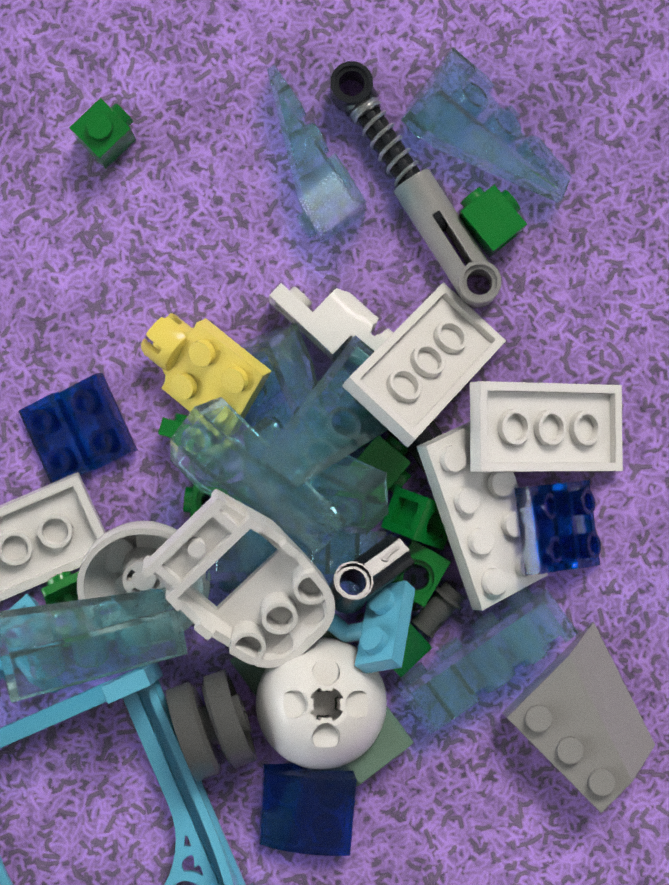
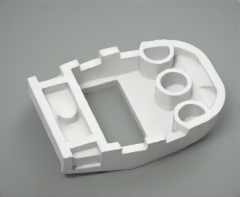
[142,489,335,668]

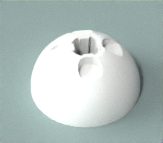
[77,521,210,643]
[256,637,387,769]

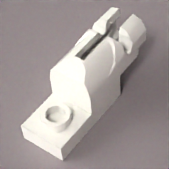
[269,283,393,364]

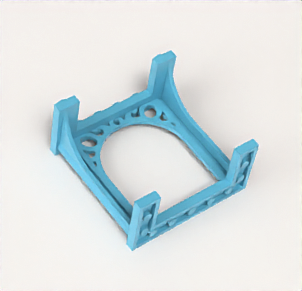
[0,660,253,885]

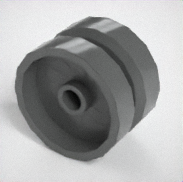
[166,668,257,782]

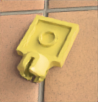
[141,313,272,441]

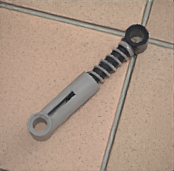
[330,61,501,308]

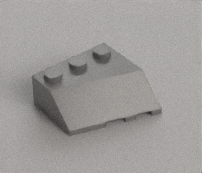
[502,622,655,813]

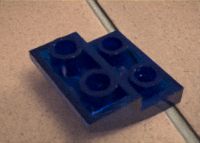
[18,373,138,483]
[514,480,601,576]
[258,763,357,856]

